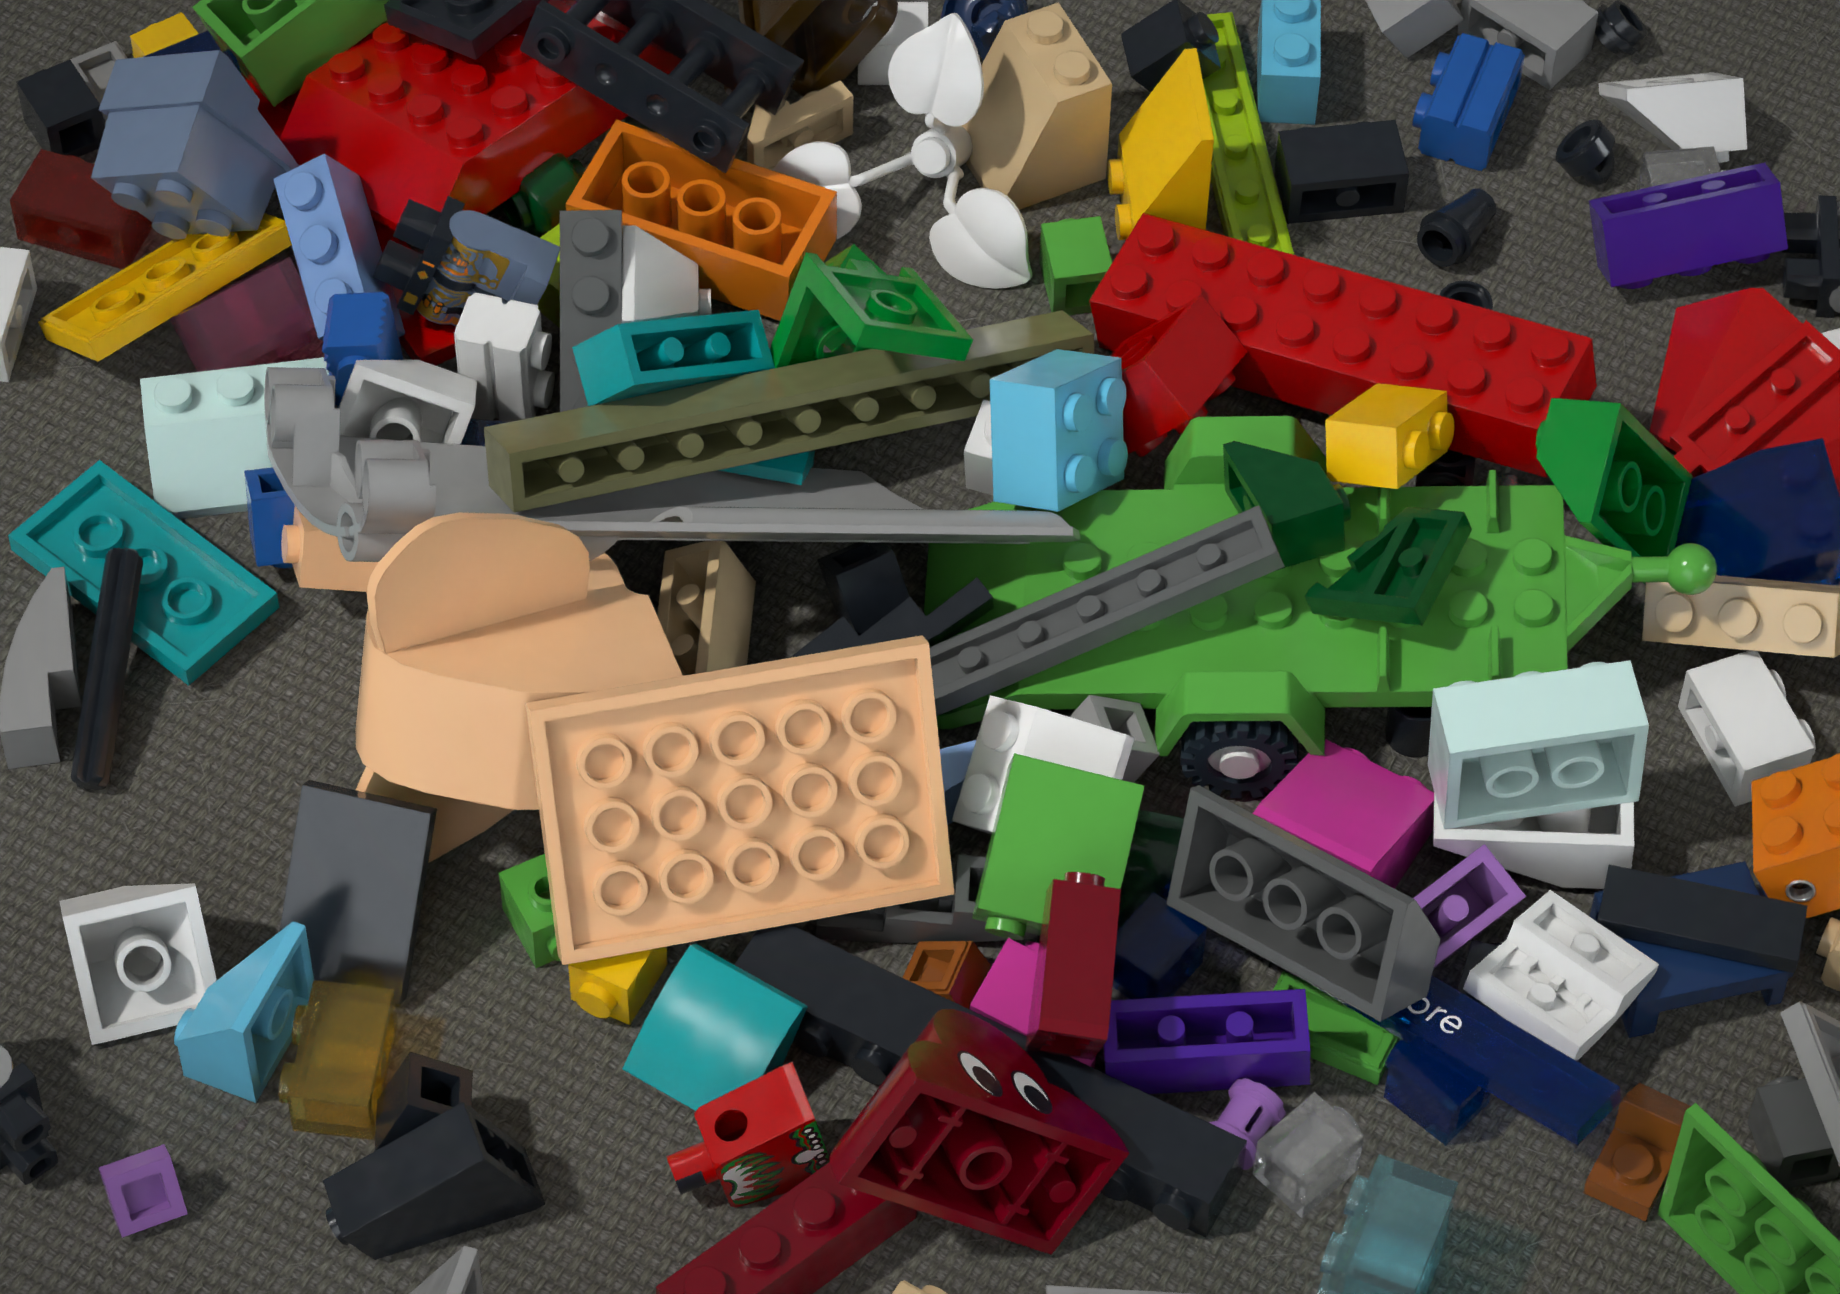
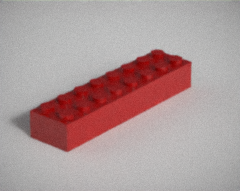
[1089,213,1597,478]

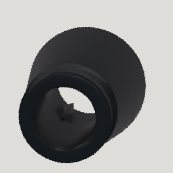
[1417,188,1497,267]

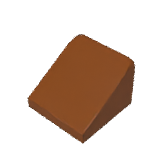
[902,941,992,1009]

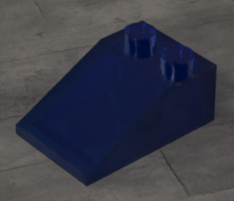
[1674,438,1840,585]

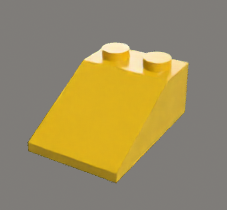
[1107,48,1214,240]

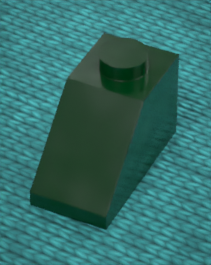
[1223,441,1351,570]

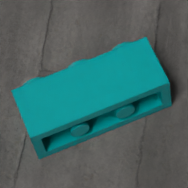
[572,310,775,406]

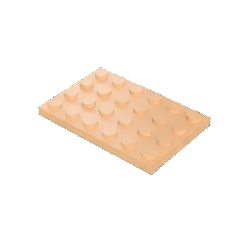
[525,635,954,965]

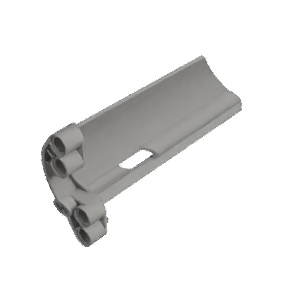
[264,367,1081,562]

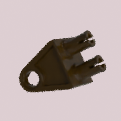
[724,0,898,96]

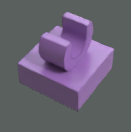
[99,1144,188,1238]

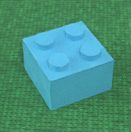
[990,349,1128,512]

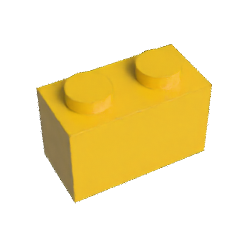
[1325,383,1454,489]

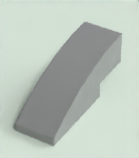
[0,567,81,769]

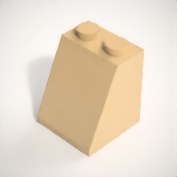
[962,2,1112,210]

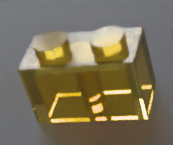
[279,980,398,1140]

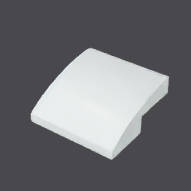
[1463,890,1659,1065]

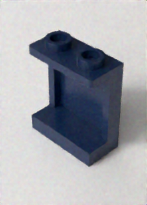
[1589,861,1794,1038]

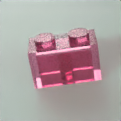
[170,257,315,372]

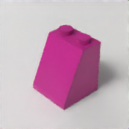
[1253,739,1434,889]

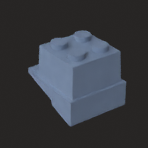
[91,50,299,239]

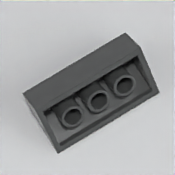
[1167,785,1441,1022]

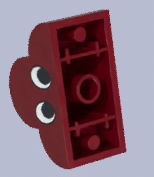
[829,1009,1130,1255]

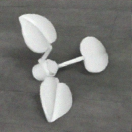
[772,13,1033,289]

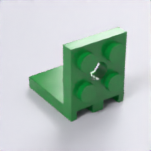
[770,252,973,368]

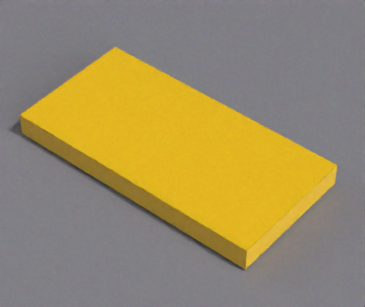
[38,213,292,362]

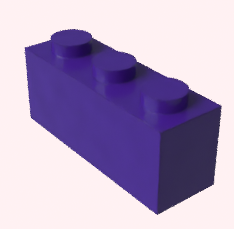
[1589,162,1788,289]
[1104,989,1311,1094]

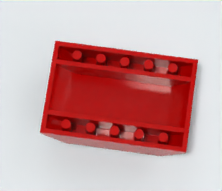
[280,0,682,231]

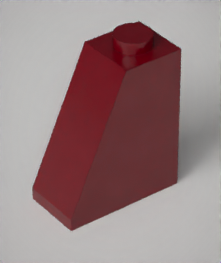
[1025,872,1121,1060]

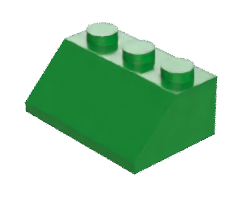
[1536,398,1692,585]

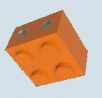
[1751,753,1840,919]

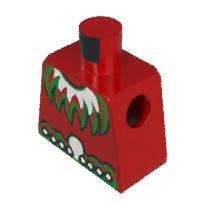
[666,1062,830,1207]

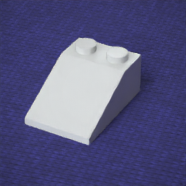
[1433,792,1634,889]

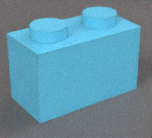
[1257,0,1321,125]

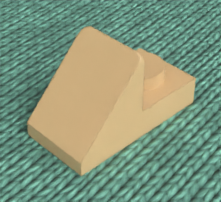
[747,80,853,170]

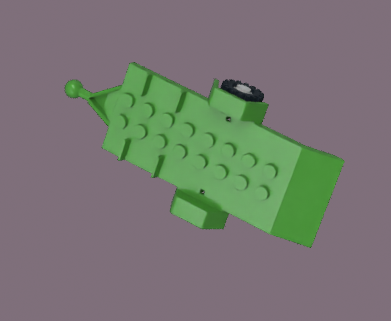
[924,416,1717,799]

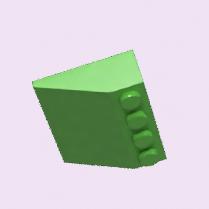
[1657,1103,1840,1294]

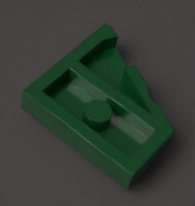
[1305,507,1472,626]

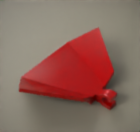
[1649,288,1840,518]

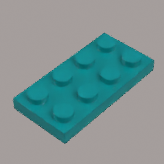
[8,460,279,686]

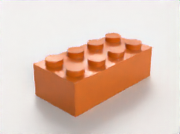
[566,120,837,321]

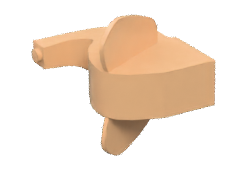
[281,506,683,863]

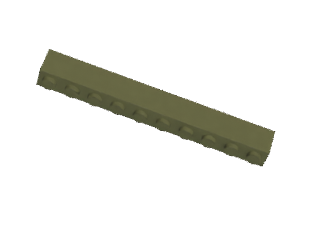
[484,310,1094,513]

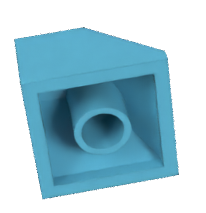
[174,921,317,1103]

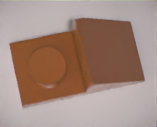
[1583,1083,1691,1222]

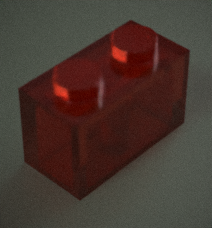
[10,149,152,270]

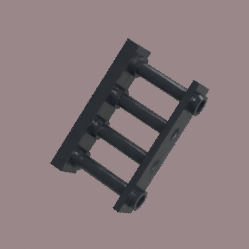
[519,0,804,173]

